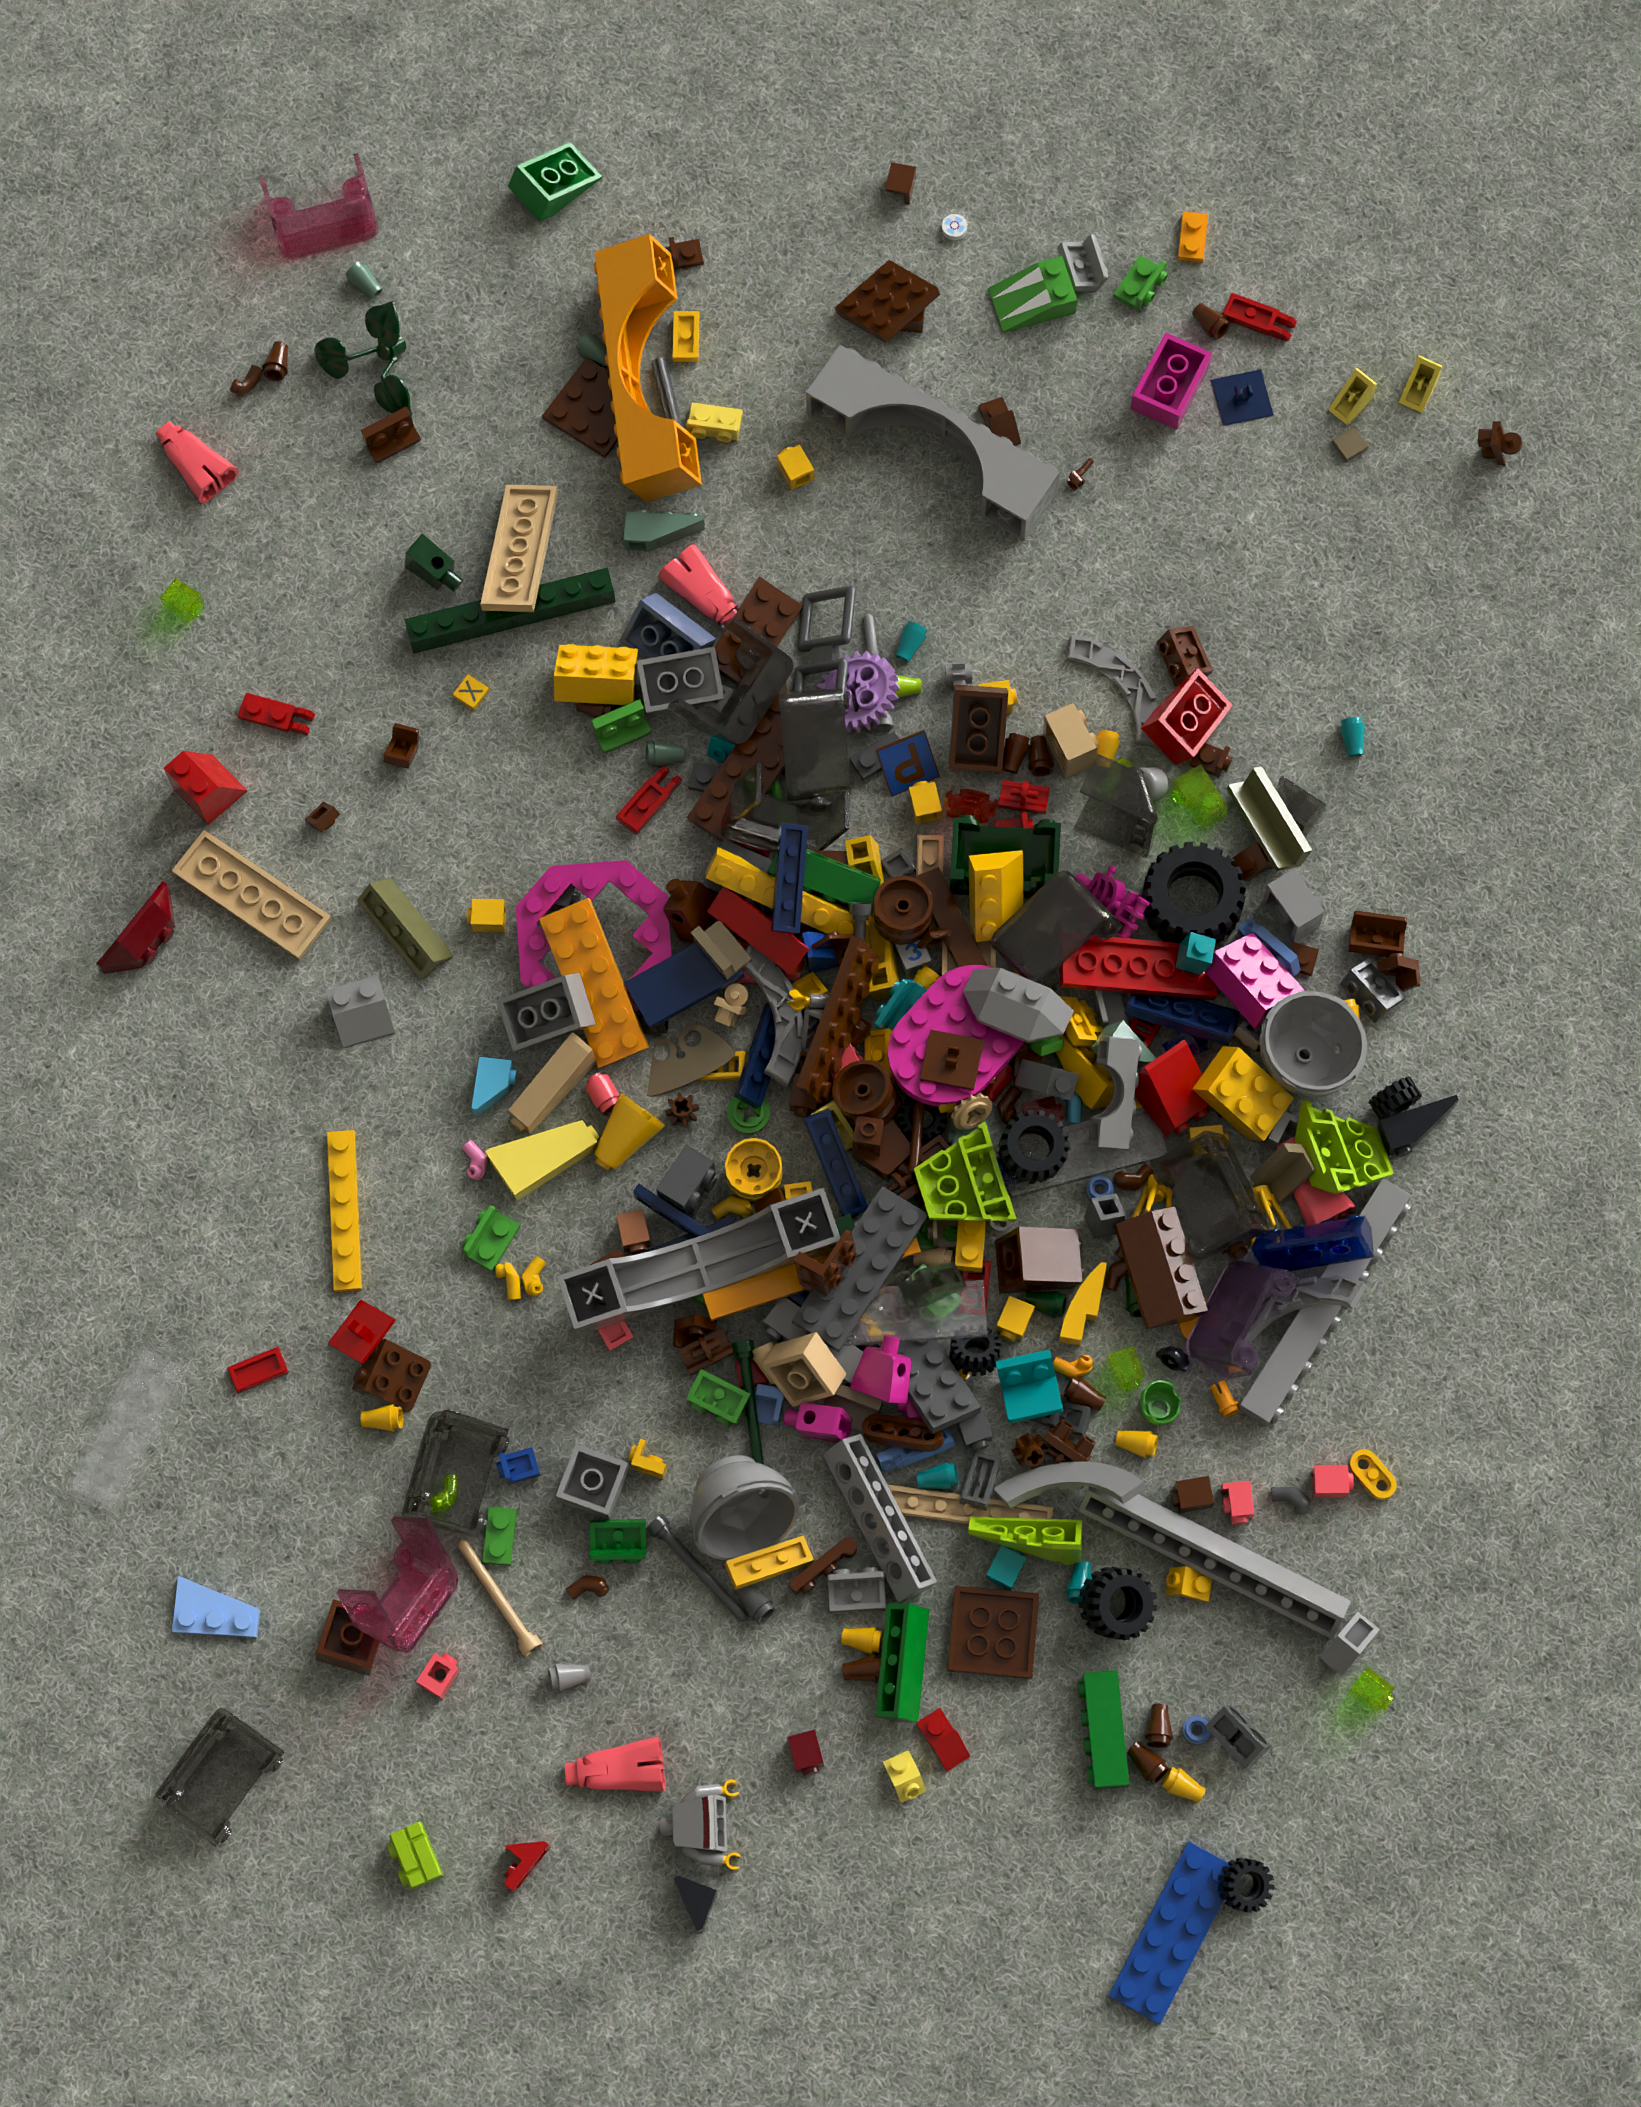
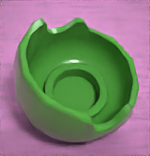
[1139,1380,1181,1426]

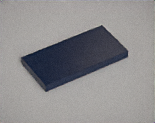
[624,943,745,1029]
[1125,993,1240,1046]

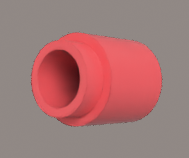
[584,1073,620,1115]

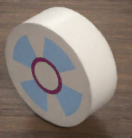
[942,214,967,240]

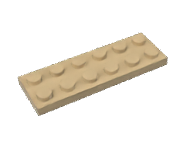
[481,485,558,612]
[172,830,332,961]

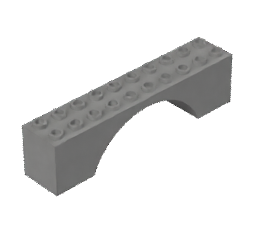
[806,345,1060,541]
[557,1187,840,1336]

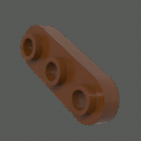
[862,1414,944,1452]

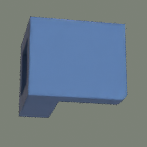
[755,1384,785,1426]

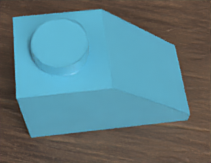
[471,1057,517,1116]

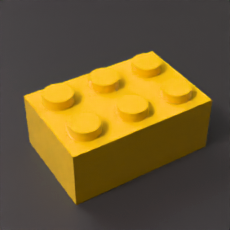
[554,644,638,705]
[1192,1046,1294,1141]

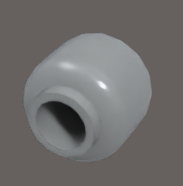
[1129,767,1168,802]

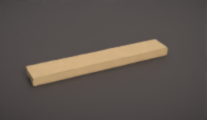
[888,1485,1054,1525]

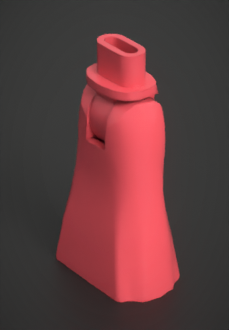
[156,421,238,503]
[658,544,738,628]
[1276,1137,1356,1233]
[565,1736,665,1792]

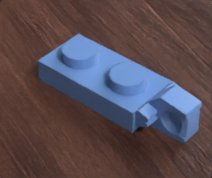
[1238,918,1301,977]
[876,1427,955,1472]

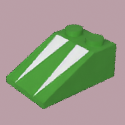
[988,256,1077,333]

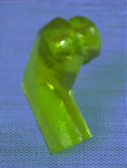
[428,1474,458,1512]

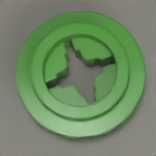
[727,1097,770,1135]

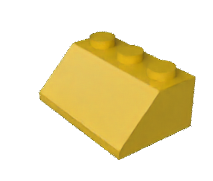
[969,850,1024,942]

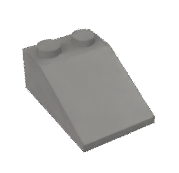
[637,647,724,716]

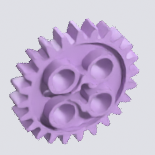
[815,651,900,733]

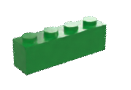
[769,847,881,909]
[875,1603,929,1723]
[1078,1670,1129,1790]

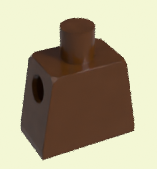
[664,878,717,942]
[852,1119,916,1184]

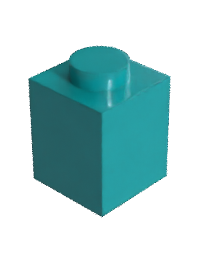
[1175,932,1216,975]
[986,1545,1027,1591]

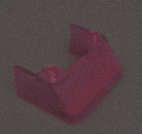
[260,153,378,260]
[336,1517,458,1653]

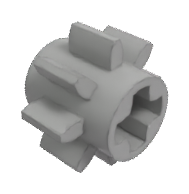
[945,658,972,691]

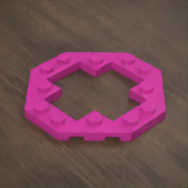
[515,860,672,1012]

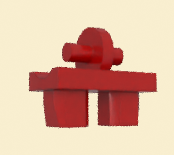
[998,780,1050,815]

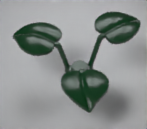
[314,301,413,416]

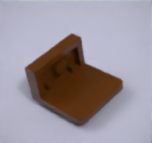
[793,1230,857,1296]
[352,1339,431,1411]

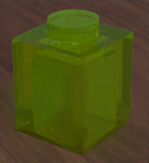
[160,578,204,623]
[1171,765,1215,809]
[1189,785,1228,829]
[1106,1345,1146,1392]
[1348,1667,1395,1713]

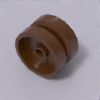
[873,876,933,945]
[832,1060,900,1126]

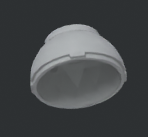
[1259,991,1367,1097]
[690,1455,799,1561]

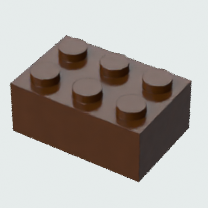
[948,684,1008,772]

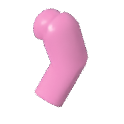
[462,1140,488,1180]

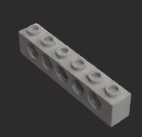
[823,1434,937,1603]

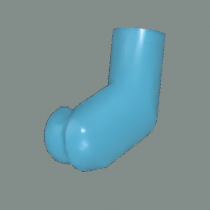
[1057,1091,1081,1123]

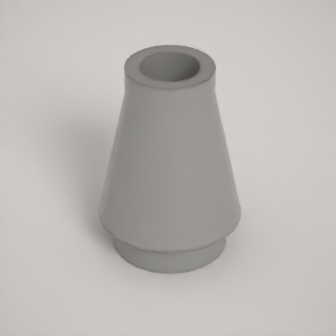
[548,1664,591,1692]

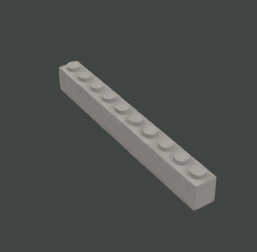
[1239,1178,1411,1427]
[1078,1487,1351,1639]

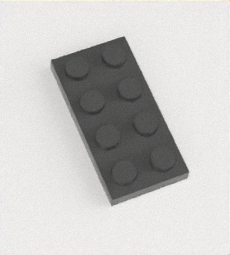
[877,1324,981,1434]

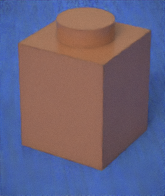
[616,1209,651,1254]

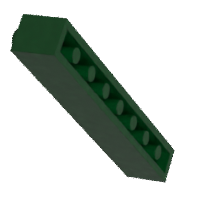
[404,567,616,654]

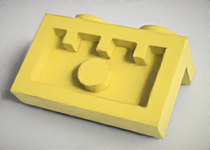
[686,402,743,443]

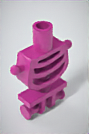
[1072,865,1150,939]

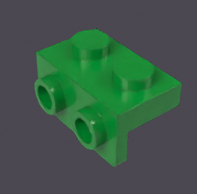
[589,1519,647,1564]

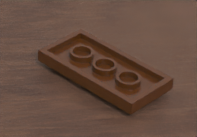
[715,576,803,691]

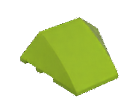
[1295,1100,1394,1194]
[914,1121,1017,1221]

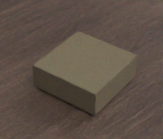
[1332,427,1368,462]

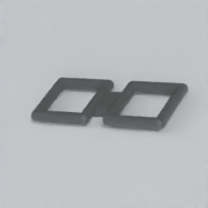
[792,585,856,721]

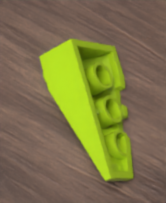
[968,1517,1082,1565]

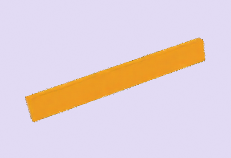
[702,1238,921,1321]

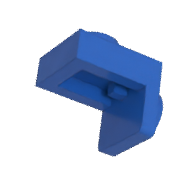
[496,1447,540,1485]

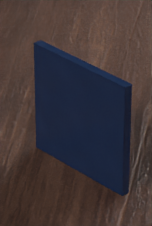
[1211,369,1274,426]

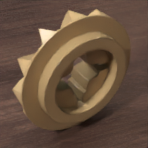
[951,1093,992,1130]

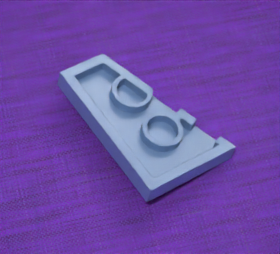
[172,1576,260,1638]

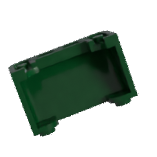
[950,815,1061,900]

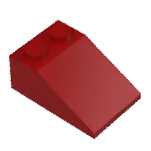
[1141,668,1233,766]

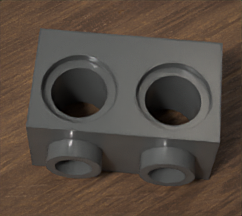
[1205,1705,1272,1768]

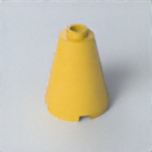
[594,1093,665,1171]

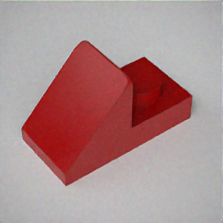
[916,1708,971,1772]
[504,1841,551,1893]

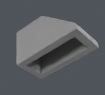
[1320,1612,1380,1676]

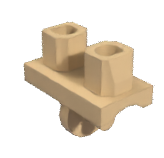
[714,983,749,1027]

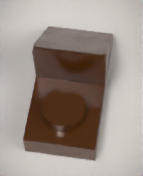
[978,397,1021,446]

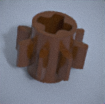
[665,1092,699,1128]
[1011,1433,1049,1469]

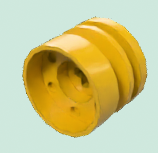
[725,1138,783,1203]

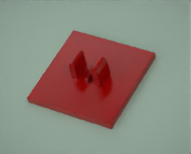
[328,1299,396,1365]

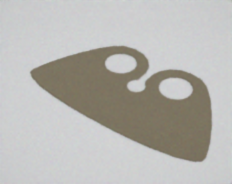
[647,1024,735,1096]

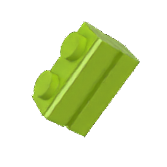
[387,1821,444,1891]

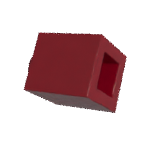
[787,1729,824,1776]

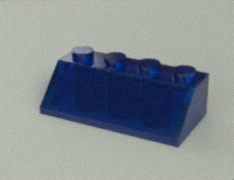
[1252,1215,1374,1275]

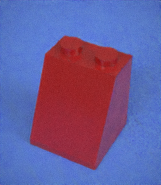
[163,751,247,825]
[1134,1040,1210,1138]

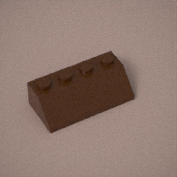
[1114,1207,1208,1330]

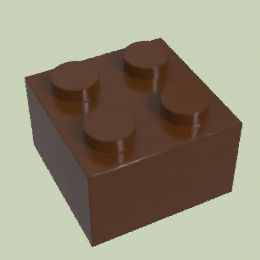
[315,1599,388,1676]

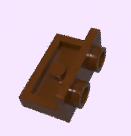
[1348,911,1407,957]

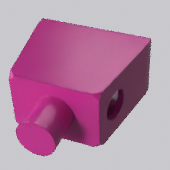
[850,1334,911,1403]
[784,1403,853,1443]

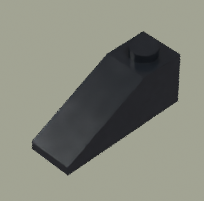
[1377,1095,1459,1157]

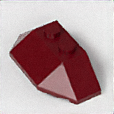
[96,881,175,974]

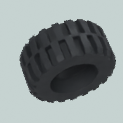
[1142,842,1246,944]

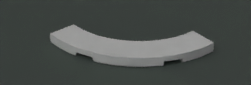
[1067,635,1158,747]
[742,944,803,1087]
[1219,1276,1367,1352]
[993,1462,1146,1509]

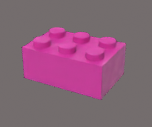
[1131,332,1212,430]
[1204,933,1304,1029]

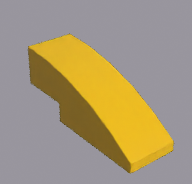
[1059,1262,1107,1346]

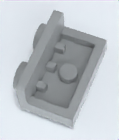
[1057,235,1108,292]
[827,1567,886,1613]

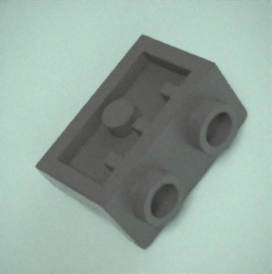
[1340,957,1407,1023]

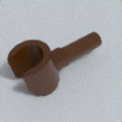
[1067,458,1094,491]

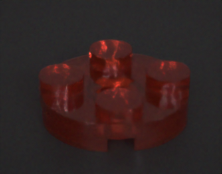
[944,789,998,824]

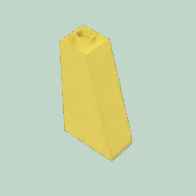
[485,1120,599,1201]

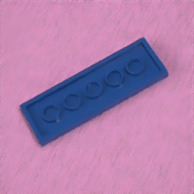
[1108,1841,1230,2025]

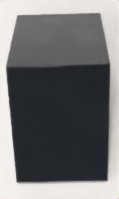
[674,1876,718,1934]

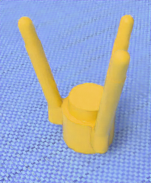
[1131,1174,1173,1218]
[1245,1185,1299,1249]

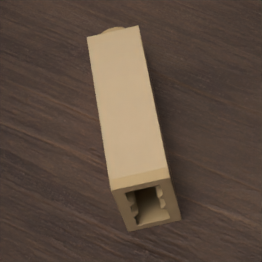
[508,1032,596,1134]

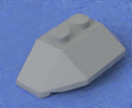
[963,968,1074,1043]

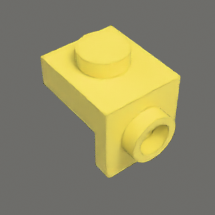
[883,1750,926,1802]

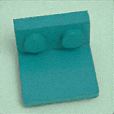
[874,979,928,1030]
[996,1349,1063,1423]

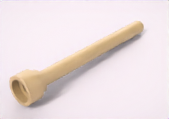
[458,1540,543,1657]

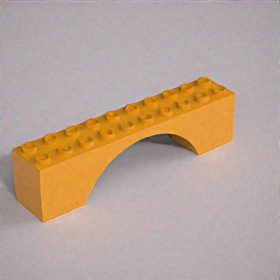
[593,234,702,501]

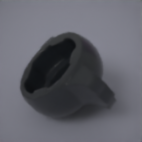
[1156,1346,1190,1372]

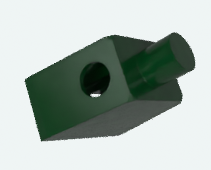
[405,534,463,592]

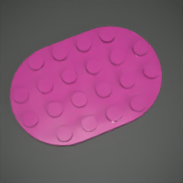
[888,965,1024,1107]

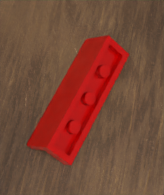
[707,887,809,975]

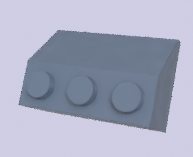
[619,593,716,659]

